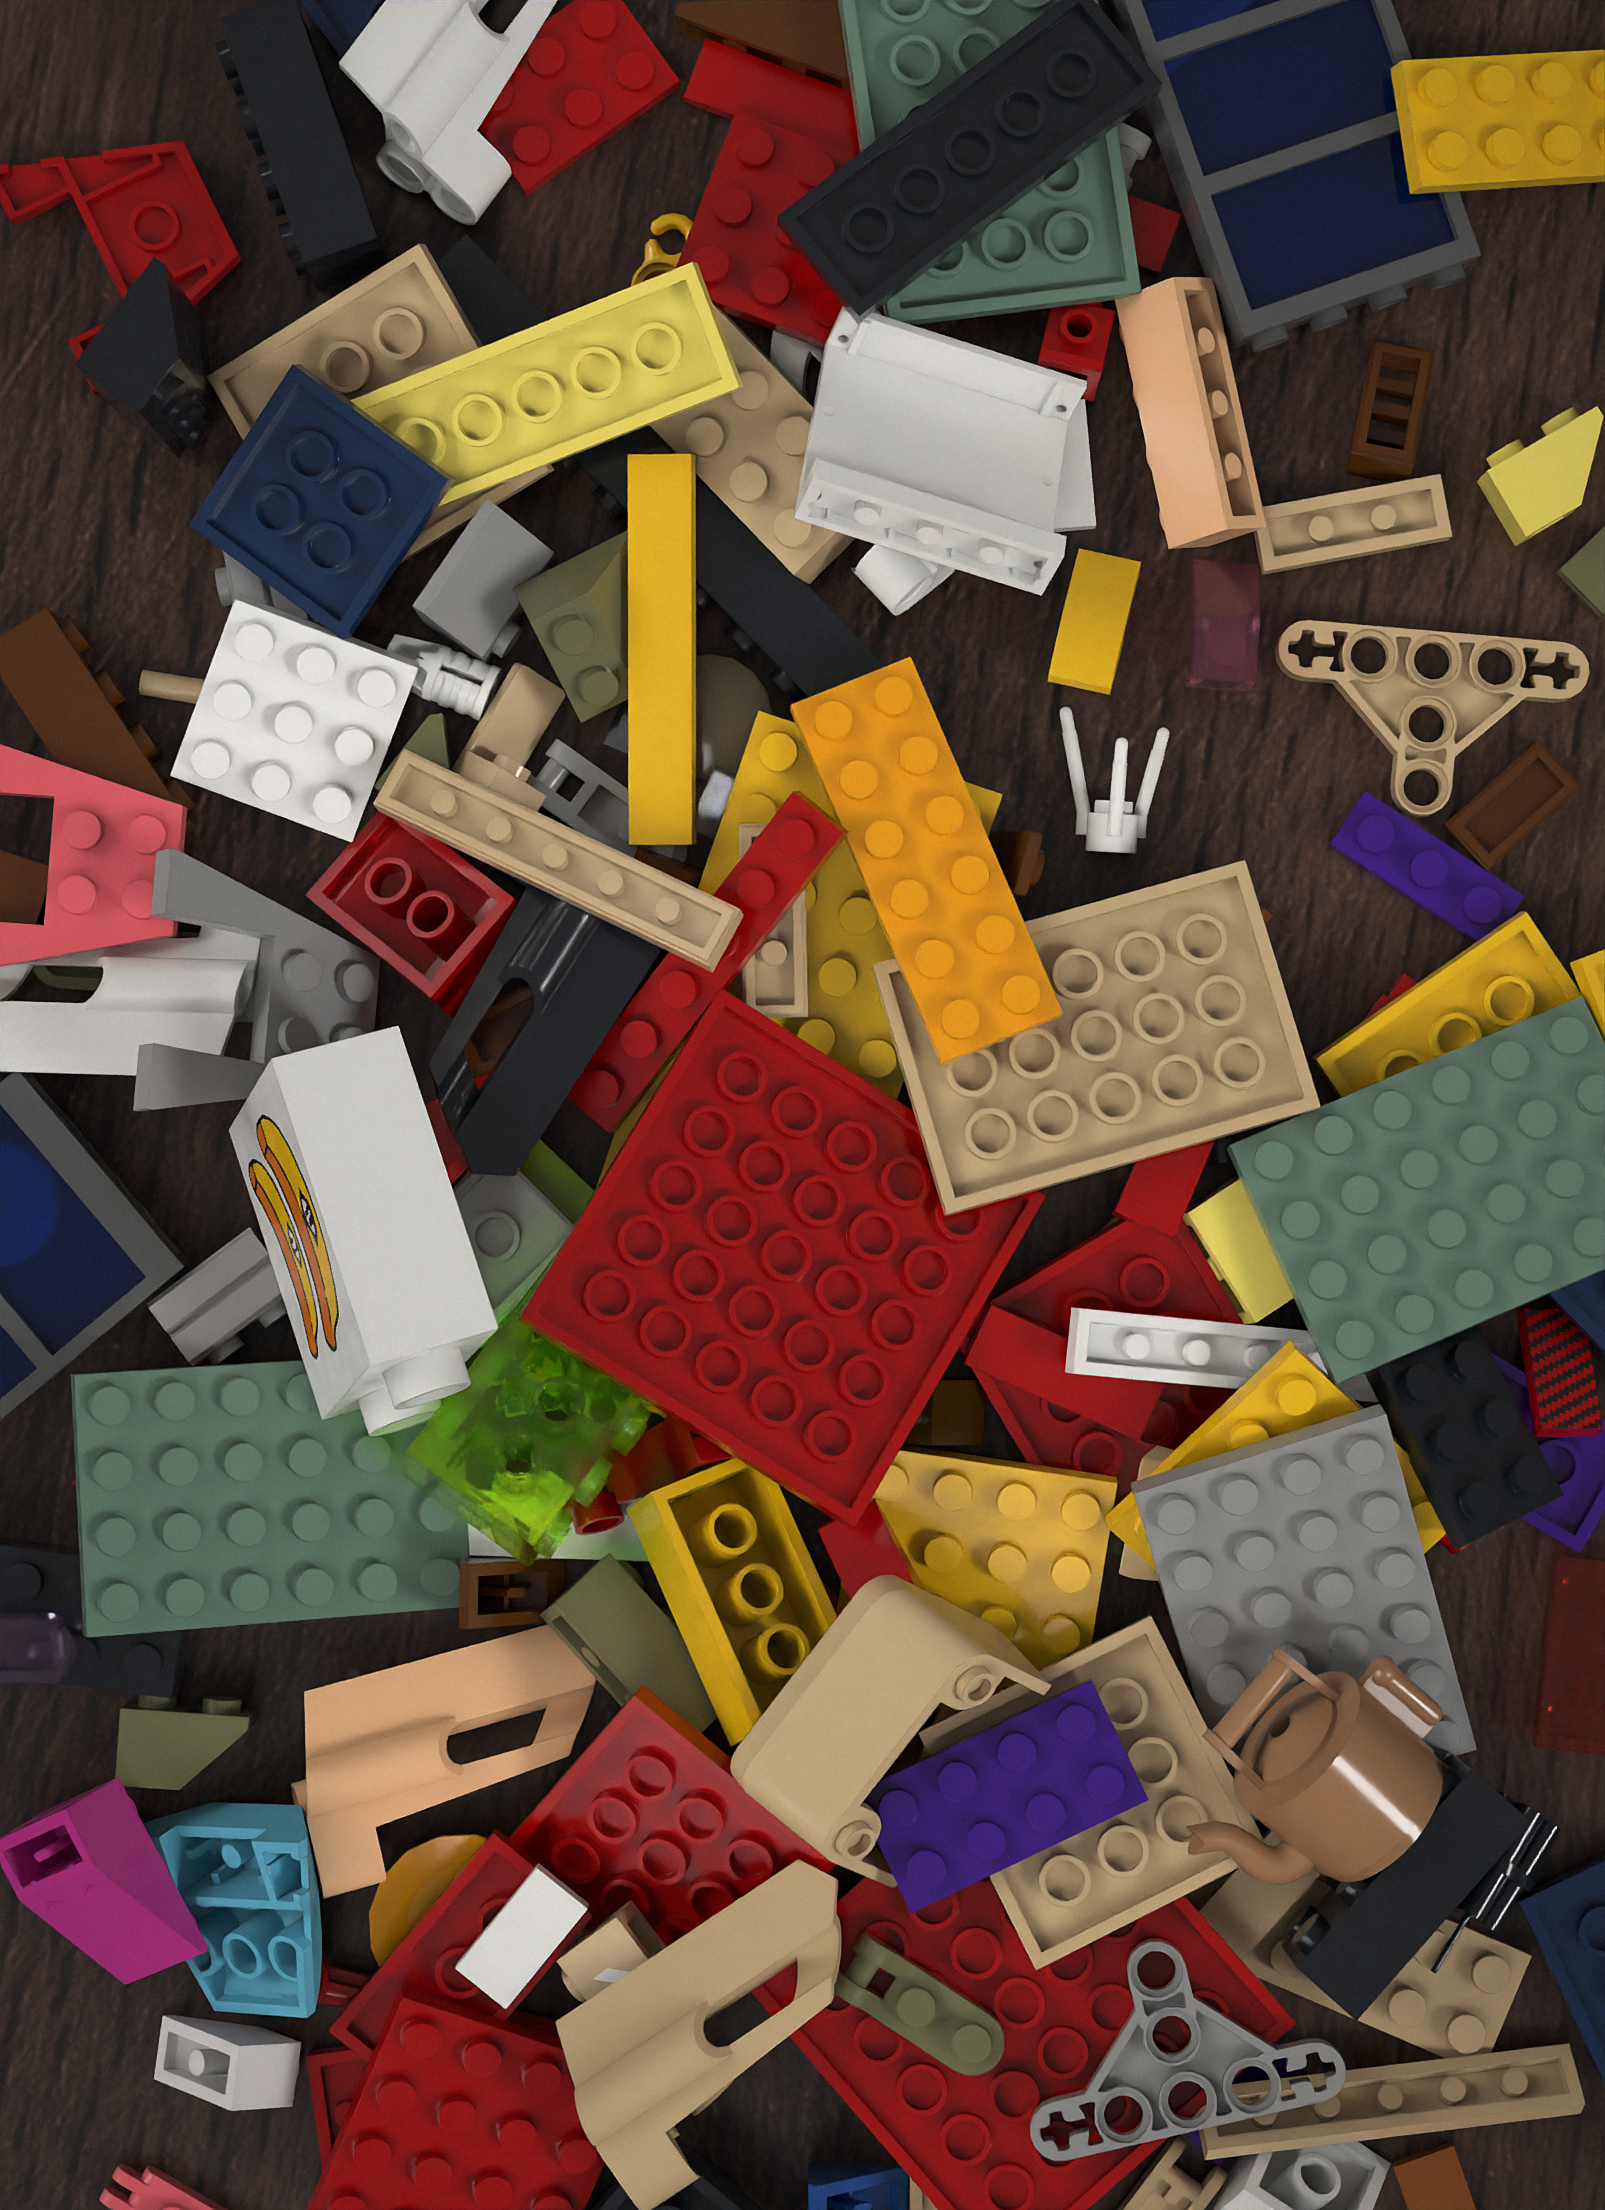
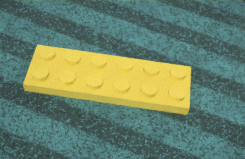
[350,262,744,509]

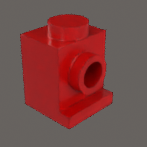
[1037,302,1115,401]

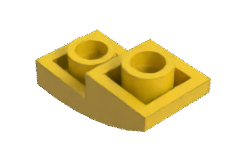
[1048,548,1141,695]

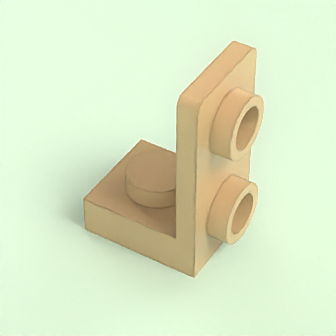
[451,663,565,812]

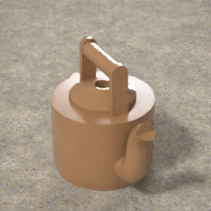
[1185,1646,1443,1886]

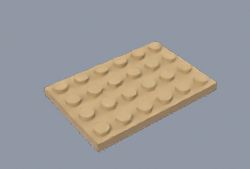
[872,860,1321,1216]

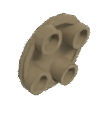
[696,654,772,781]

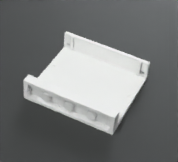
[794,306,1087,596]

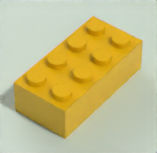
[626,1458,838,1747]

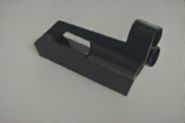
[428,863,662,1176]

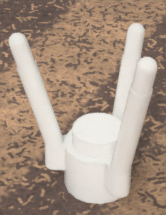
[1060,706,1169,854]

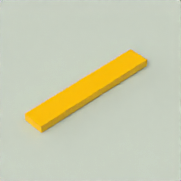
[628,454,696,845]

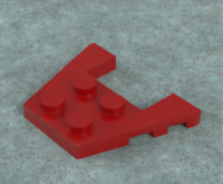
[0,140,242,397]

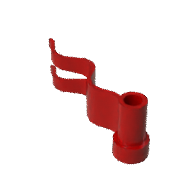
[559,1415,736,1535]

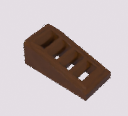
[1346,340,1435,483]

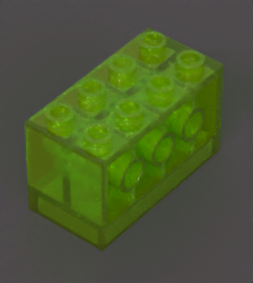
[404,1256,652,1567]

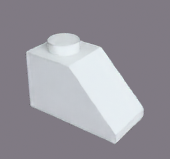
[154,2015,301,2111]

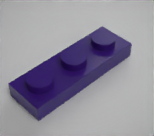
[1327,791,1525,943]

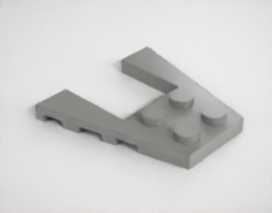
[133,848,380,1111]

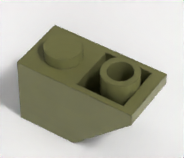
[115,1694,257,1790]

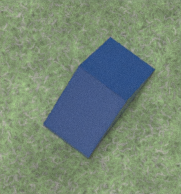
[808,2163,908,2210]

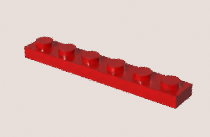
[567,791,849,1133]

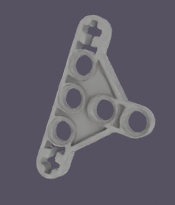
[1030,1938,1346,2161]

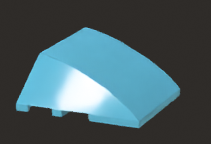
[143,1802,322,2018]

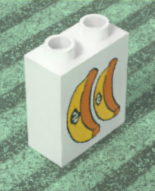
[229,1026,498,1436]

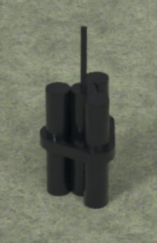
[1430,1792,1561,1974]

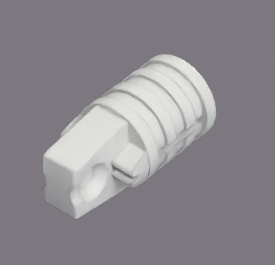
[387,634,502,721]

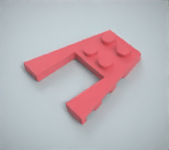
[0,744,187,967]

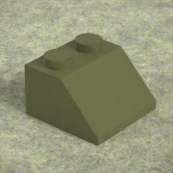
[513,530,628,723]

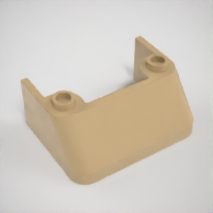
[730,1575,1052,1888]

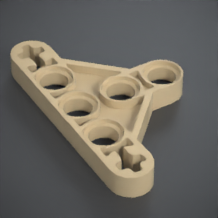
[1275,620,1590,818]

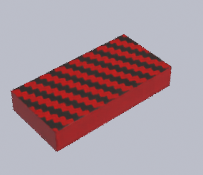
[1517,1309,1603,1437]

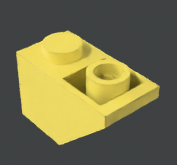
[1477,406,1604,547]

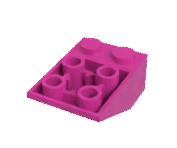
[0,1777,209,1985]

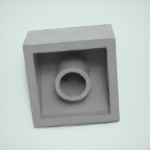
[413,499,558,664]

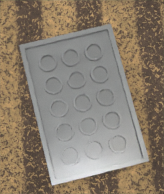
[1130,1404,1477,1820]

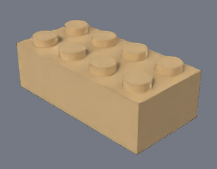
[650,304,855,584]

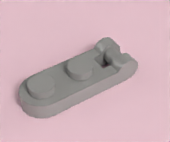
[526,739,688,862]

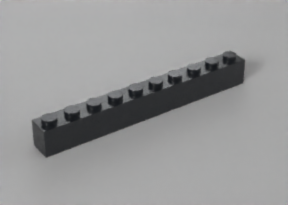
[436,234,886,704]

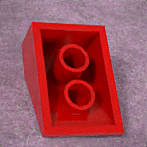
[305,811,518,1019]

